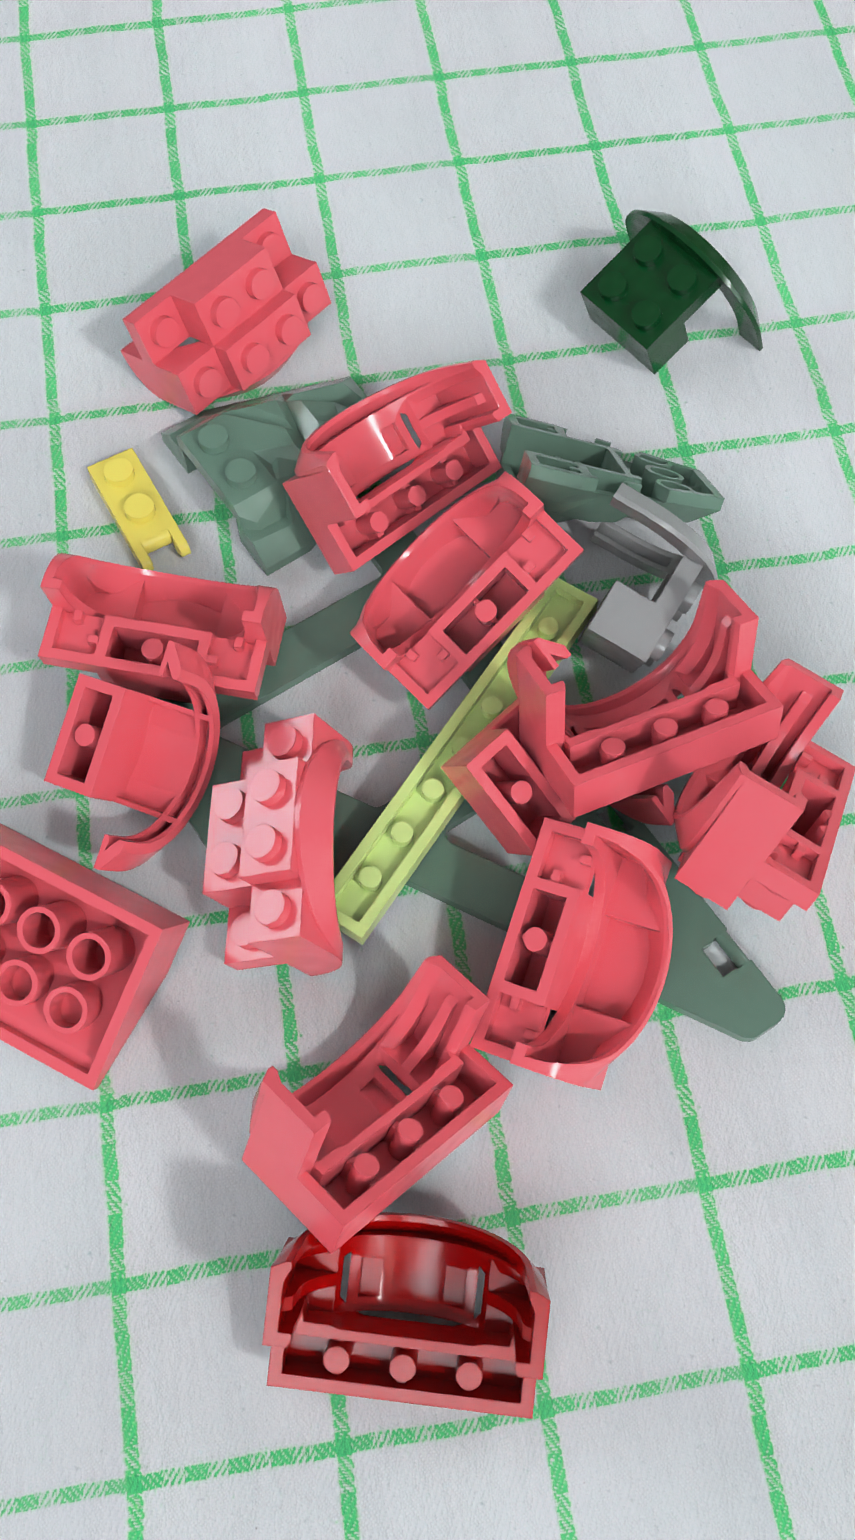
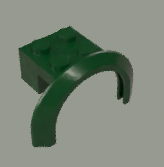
[580,210,763,375]

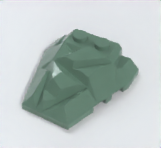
[161,376,367,576]
[496,414,725,523]

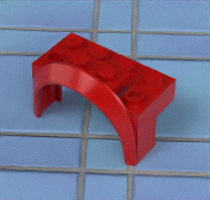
[262,1212,551,1419]

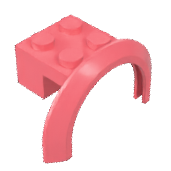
[441,637,675,856]
[44,640,220,872]

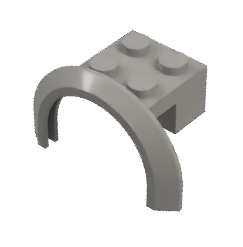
[578,483,718,673]

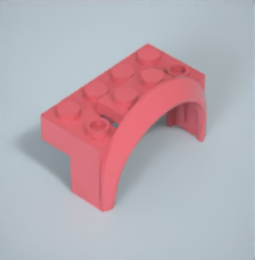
[282,360,512,574]
[516,580,784,818]
[242,955,513,1254]

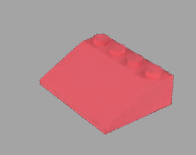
[0,823,190,1090]

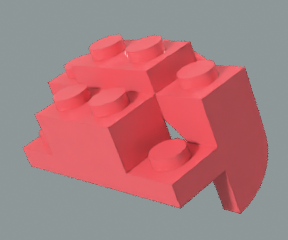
[120,208,331,415]
[349,472,584,710]
[38,553,287,704]
[202,713,353,976]
[470,817,673,1090]

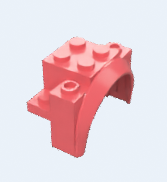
[673,658,855,921]

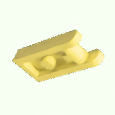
[87,448,191,571]

